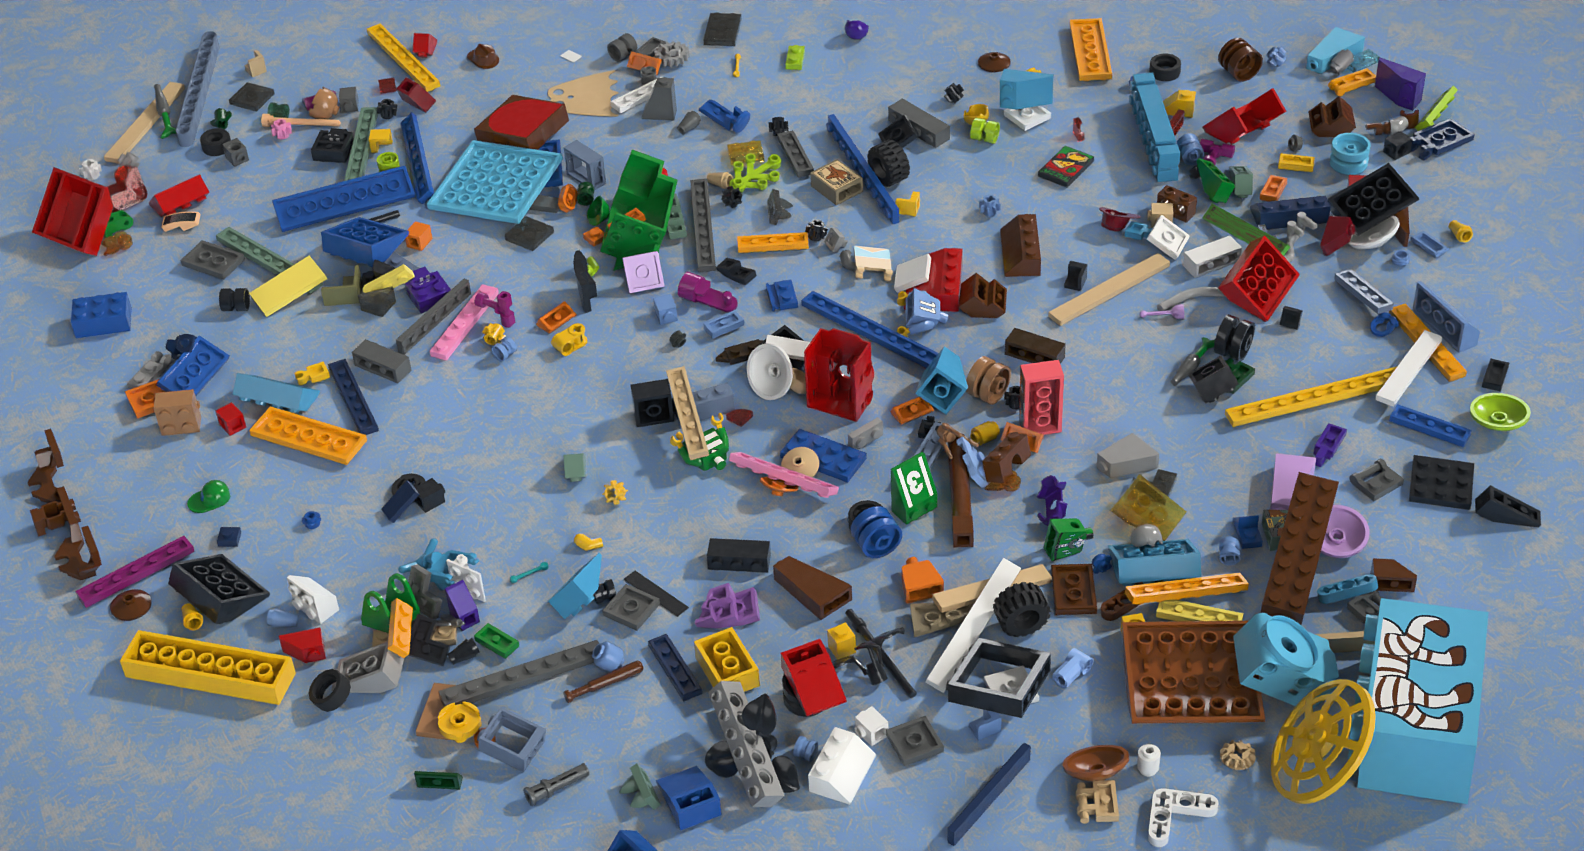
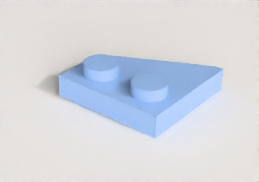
[956,437,988,488]

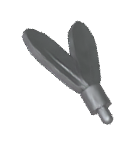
[437,614,465,627]

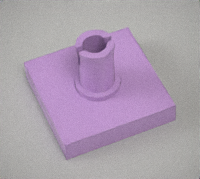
[622,251,664,293]

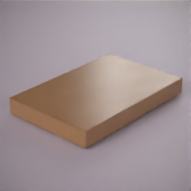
[416,683,464,741]

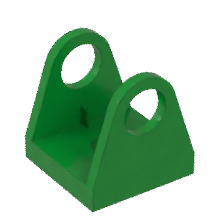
[361,573,420,633]

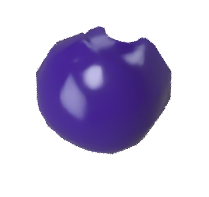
[844,20,869,40]

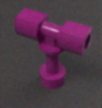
[1200,138,1235,165]
[474,291,515,328]

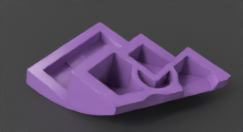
[695,583,760,628]

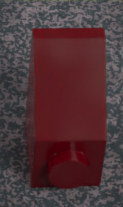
[1320,216,1355,256]

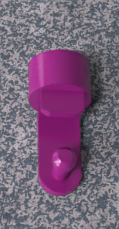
[678,271,738,312]

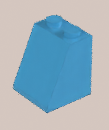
[915,346,968,415]

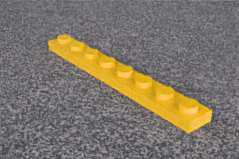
[367,23,440,92]

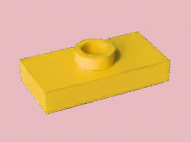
[1278,153,1315,172]

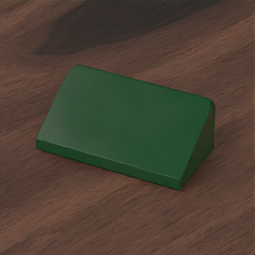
[414,771,463,790]

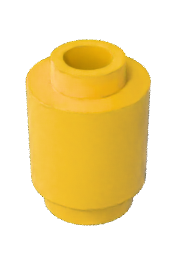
[970,421,1000,446]

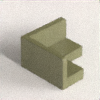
[321,265,362,306]

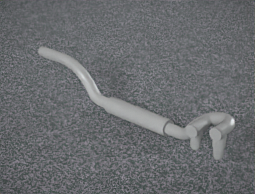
[1157,212,1318,311]

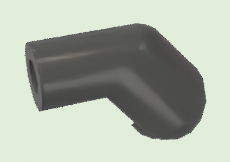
[839,250,855,272]

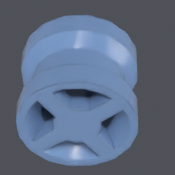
[793,736,818,762]

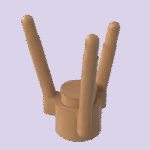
[937,423,979,459]

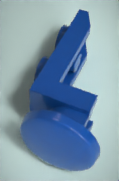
[699,99,750,133]

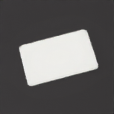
[560,50,582,62]

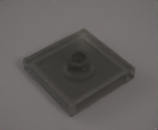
[229,82,275,112]

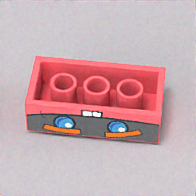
[1019,360,1064,435]

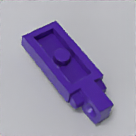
[1313,423,1347,467]

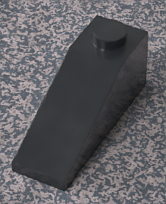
[1475,485,1541,528]

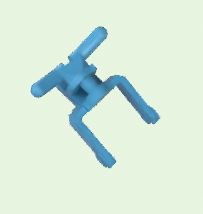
[398,538,479,591]

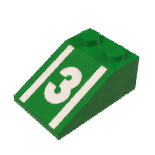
[891,452,937,525]

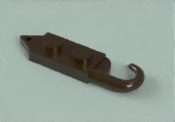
[716,339,763,365]

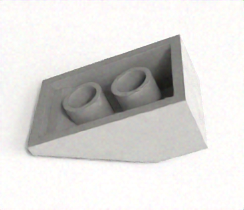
[331,642,404,693]

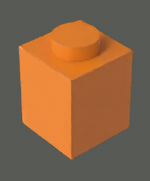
[405,221,433,251]

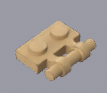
[1075,780,1119,824]

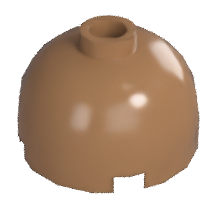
[309,87,340,119]

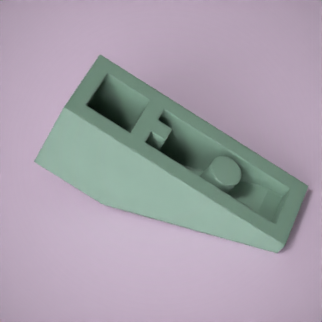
[1229,166,1253,198]

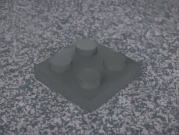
[602,584,660,631]
[886,716,944,766]

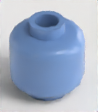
[592,641,625,672]

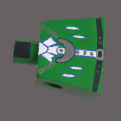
[1043,518,1094,561]

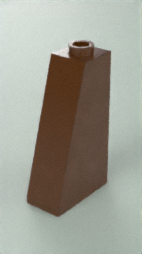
[773,556,852,620]

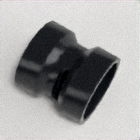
[593,579,616,604]

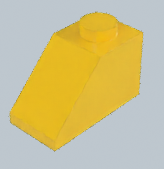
[1163,90,1196,118]

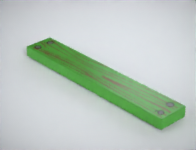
[1202,203,1290,256]

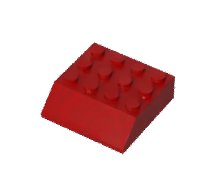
[32,167,113,256]

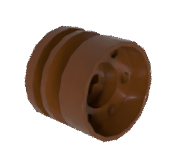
[1218,38,1263,82]

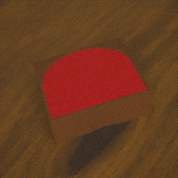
[474,95,569,150]

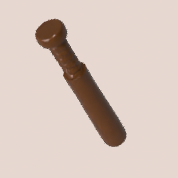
[563,660,644,703]

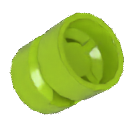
[970,118,1000,144]
[377,152,400,172]

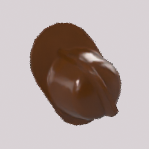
[467,44,499,69]

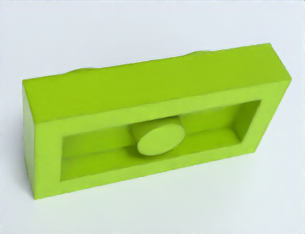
[785,45,805,70]

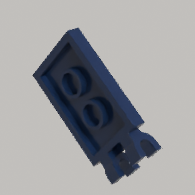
[1410,118,1475,161]

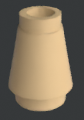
[706,172,733,189]

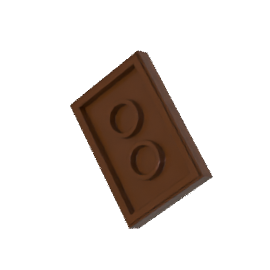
[1051,564,1097,615]

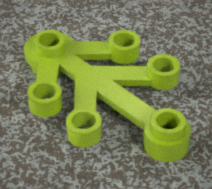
[729,153,781,193]

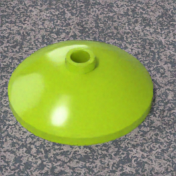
[1470,393,1531,431]

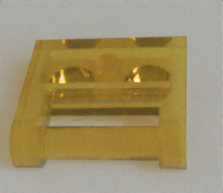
[727,141,765,166]

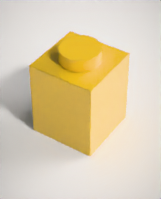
[827,622,856,659]

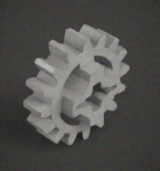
[654,41,690,67]

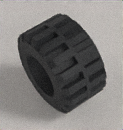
[867,139,910,187]
[993,582,1051,637]

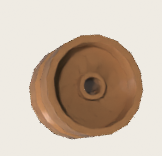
[966,356,1011,405]

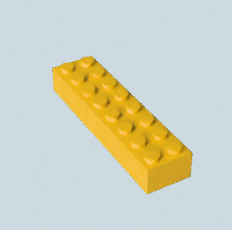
[120,630,296,705]

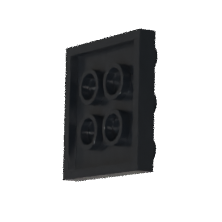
[1409,455,1474,510]

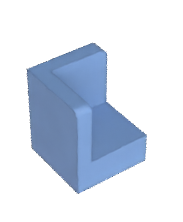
[969,710,1002,741]

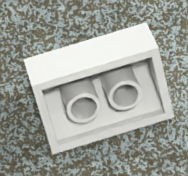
[808,727,876,805]

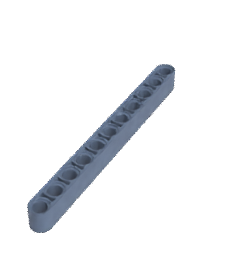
[176,31,220,147]

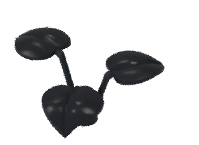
[832,627,905,685]
[705,693,800,793]

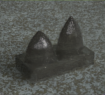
[767,189,793,225]

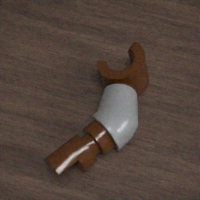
[1365,110,1419,136]

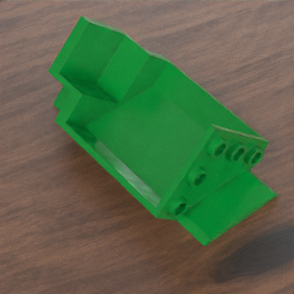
[600,149,678,271]

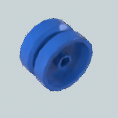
[851,506,902,558]

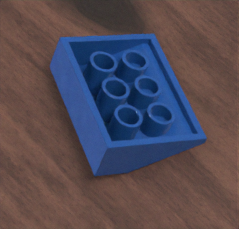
[321,217,409,267]

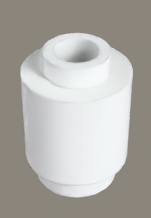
[1137,744,1161,777]

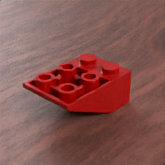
[781,639,847,717]

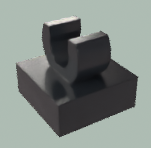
[1280,306,1303,330]
[918,415,941,439]

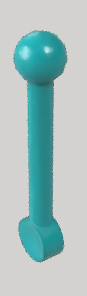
[510,562,548,583]

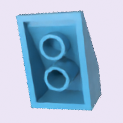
[1000,69,1054,110]
[548,553,602,619]

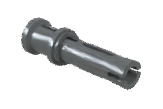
[523,763,589,806]

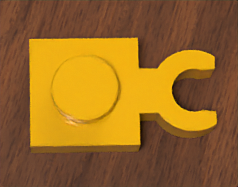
[294,361,330,385]

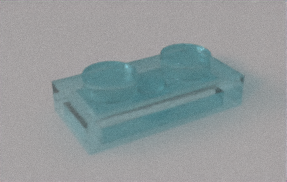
[1347,49,1380,73]

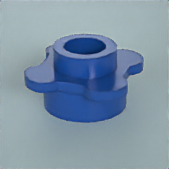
[1092,554,1112,574]

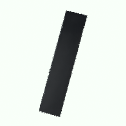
[624,570,689,617]

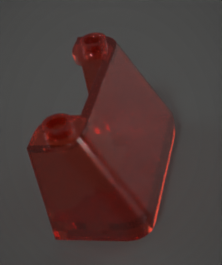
[107,164,148,213]

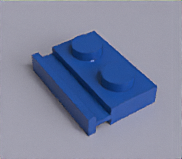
[766,280,798,312]

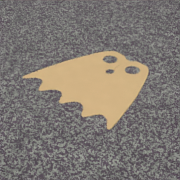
[548,70,619,117]

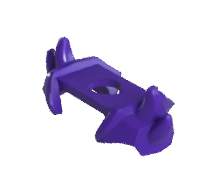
[1036,475,1068,526]

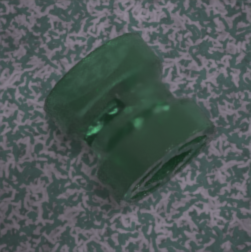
[268,102,290,118]

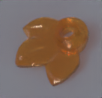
[101,231,133,256]
[985,470,1021,491]

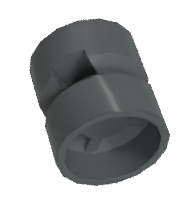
[607,33,638,62]

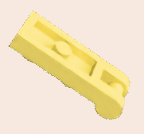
[363,264,414,300]

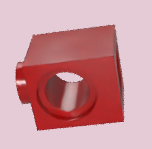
[215,402,247,436]

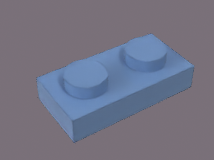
[703,310,744,338]

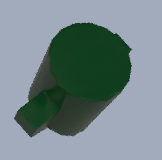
[210,108,232,129]

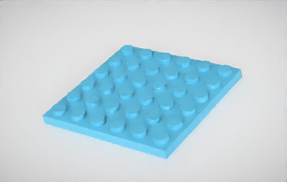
[427,140,563,224]

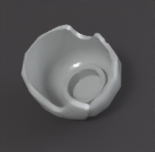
[1131,524,1163,547]

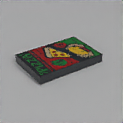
[1038,145,1094,188]

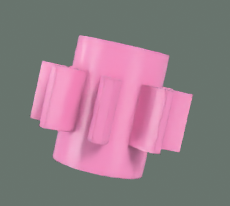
[271,119,292,140]

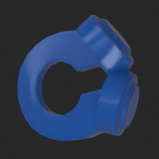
[1370,312,1399,337]

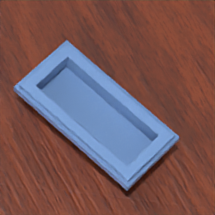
[1410,231,1449,258]

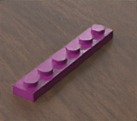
[75,536,195,608]

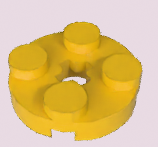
[438,702,482,743]

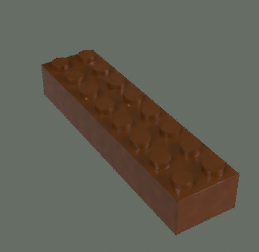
[1260,472,1339,625]

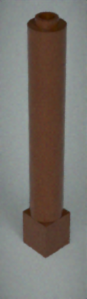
[948,433,974,548]

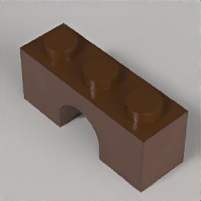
[982,432,1031,483]

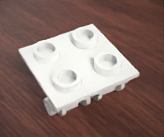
[446,554,486,602]

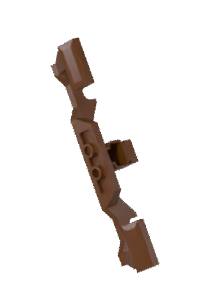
[28,429,102,580]

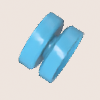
[1329,133,1371,175]

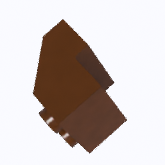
[1308,96,1356,137]
[959,272,1007,318]

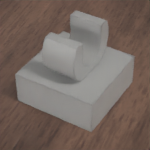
[824,227,848,252]

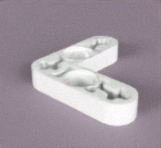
[1148,789,1219,847]

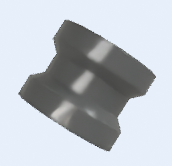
[640,66,657,85]

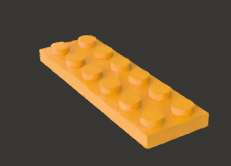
[1069,18,1112,81]
[249,406,367,465]

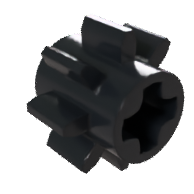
[944,83,964,103]
[377,99,397,119]
[768,117,789,136]
[721,186,743,208]
[805,220,828,242]
[1004,386,1020,409]

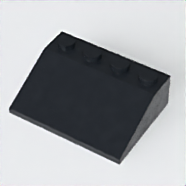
[1328,163,1419,236]
[168,554,270,624]

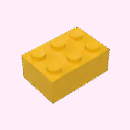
[694,627,760,692]

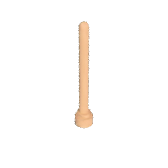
[261,114,341,127]

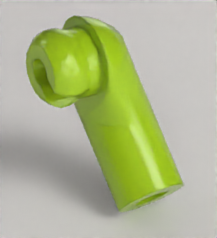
[587,256,599,277]

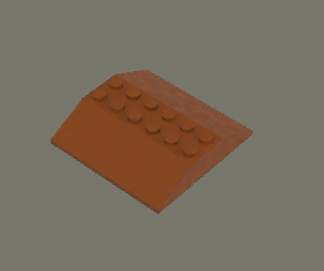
[1122,621,1265,724]

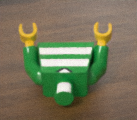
[670,413,729,471]

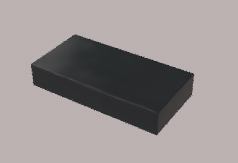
[1482,358,1510,392]

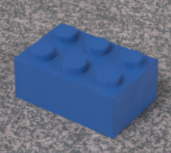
[71,292,132,338]

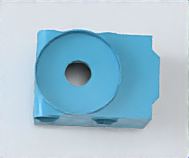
[1233,613,1339,709]

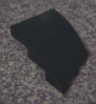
[573,250,597,313]

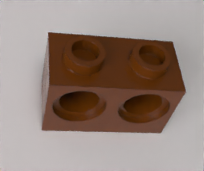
[1157,185,1197,223]

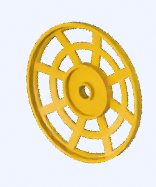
[1271,679,1376,804]

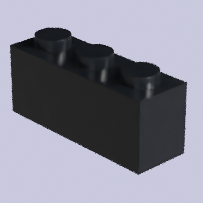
[707,538,771,573]

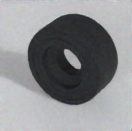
[200,128,231,156]

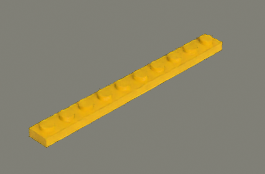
[1225,366,1398,427]

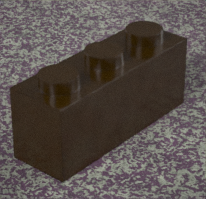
[1005,328,1066,364]

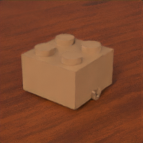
[154,389,201,436]

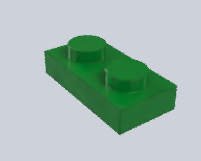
[474,623,519,659]

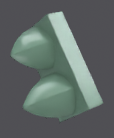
[619,763,661,810]

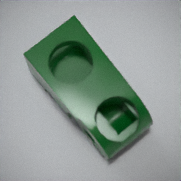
[103,210,134,240]

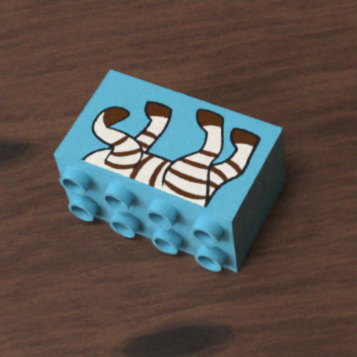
[1348,598,1489,804]

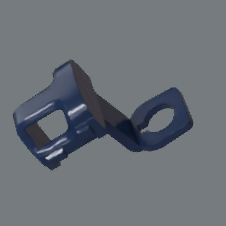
[165,334,197,360]

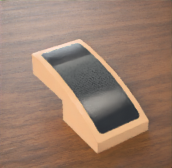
[161,212,201,232]

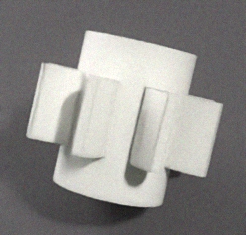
[79,159,102,180]

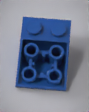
[656,765,722,830]

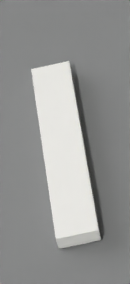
[1376,330,1442,407]

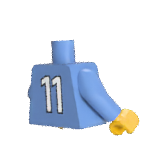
[897,288,948,337]

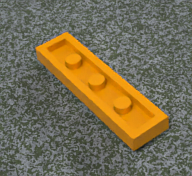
[737,232,809,253]

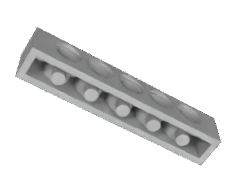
[708,681,785,807]

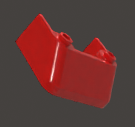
[1202,88,1287,145]

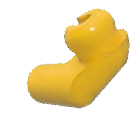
[574,534,603,551]

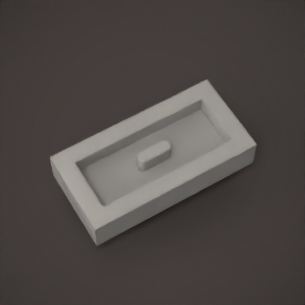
[848,417,883,450]

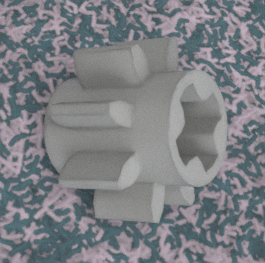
[118,152,140,173]

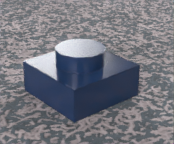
[217,527,242,547]

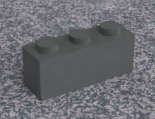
[352,339,412,383]

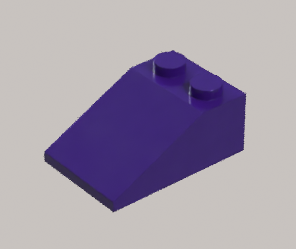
[1375,57,1426,111]

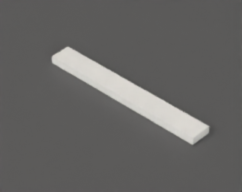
[926,558,1021,693]

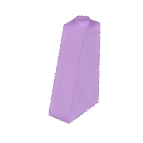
[1270,453,1316,510]

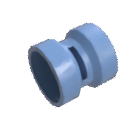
[491,336,517,361]
[1219,537,1240,566]

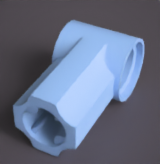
[1053,648,1093,688]

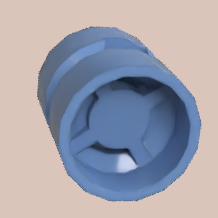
[1177,133,1204,166]

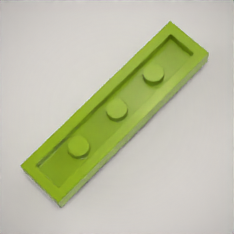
[1415,85,1458,131]

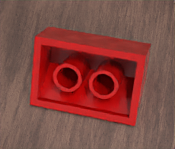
[149,174,210,217]

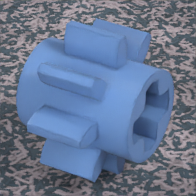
[1266,47,1287,67]
[979,195,1001,217]

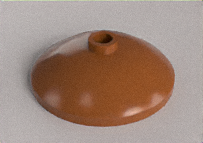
[1063,745,1129,781]

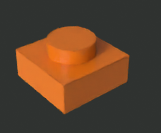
[583,227,605,247]

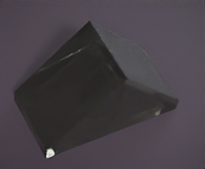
[358,286,396,317]

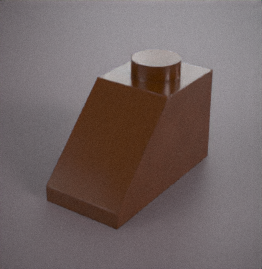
[1370,558,1417,592]

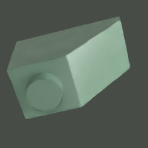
[563,453,586,482]

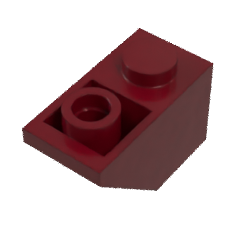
[396,77,436,113]

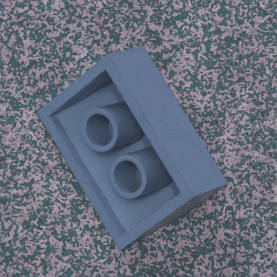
[672,383,735,423]

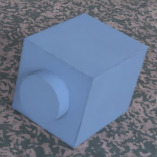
[653,294,678,325]

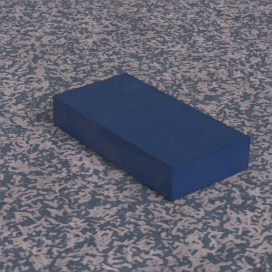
[381,481,420,523]

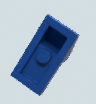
[1233,515,1263,549]

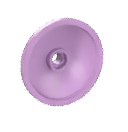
[1321,505,1370,558]

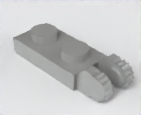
[127,351,172,389]

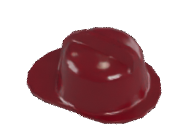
[1099,207,1141,232]

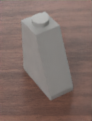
[1097,433,1159,478]

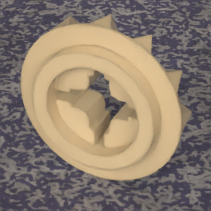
[1220,739,1256,770]

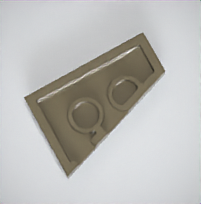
[910,602,973,638]

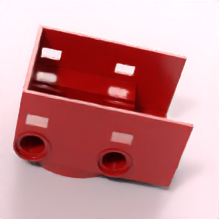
[804,328,875,422]

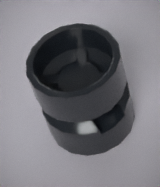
[219,288,250,312]

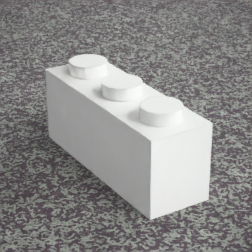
[1183,236,1242,278]

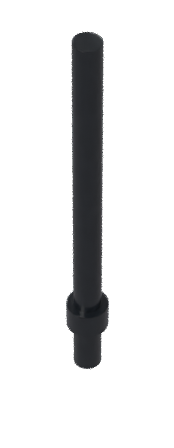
[845,609,917,698]

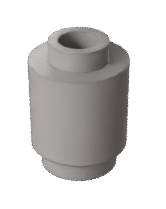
[1329,49,1354,74]

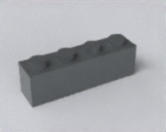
[888,98,950,148]

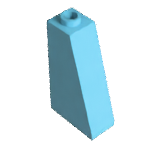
[1306,27,1365,74]

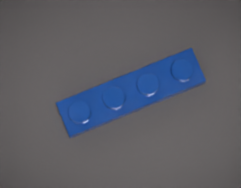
[1389,404,1472,447]

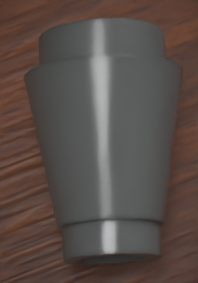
[677,111,701,134]

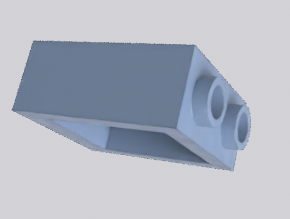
[563,140,606,190]
[477,707,546,772]

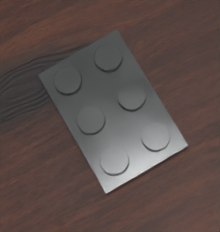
[180,240,245,280]

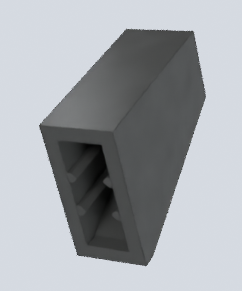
[642,77,677,120]

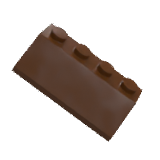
[1000,214,1041,277]

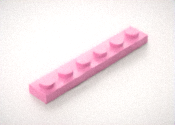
[430,284,499,361]
[729,452,839,498]

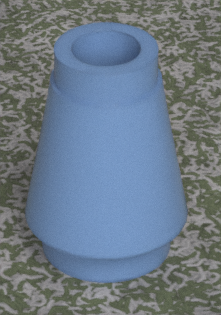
[267,608,299,628]

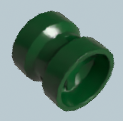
[577,182,595,206]

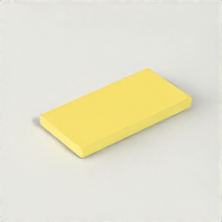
[249,255,327,317]

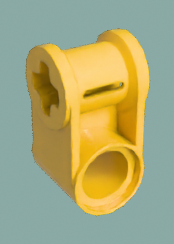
[551,323,587,356]

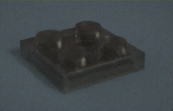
[505,216,554,251]

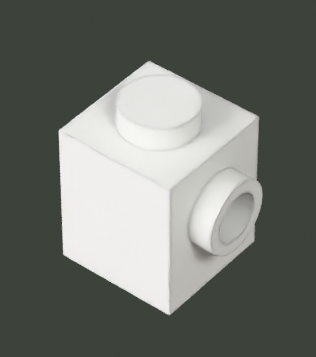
[855,706,888,746]

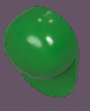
[187,480,231,513]

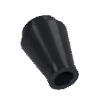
[447,638,480,665]

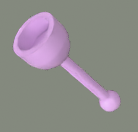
[1140,304,1184,319]

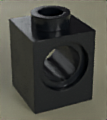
[1383,131,1413,160]

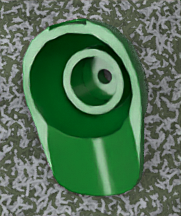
[587,196,610,226]

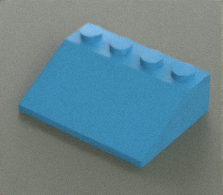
[1108,539,1202,586]

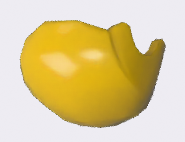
[963,104,989,125]

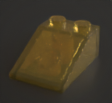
[1110,474,1187,541]

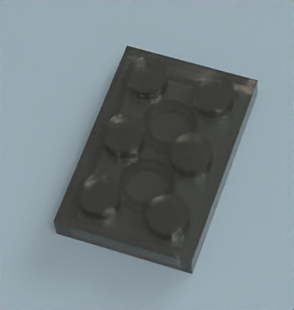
[703,12,742,46]

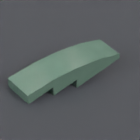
[667,194,687,239]

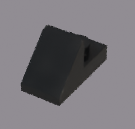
[361,260,396,288]

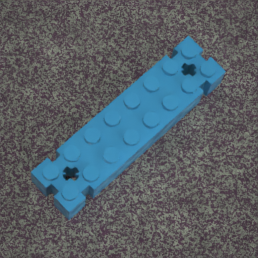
[1129,73,1180,182]

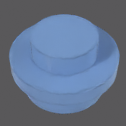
[1391,250,1410,266]

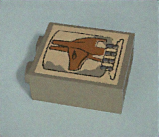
[810,159,863,205]

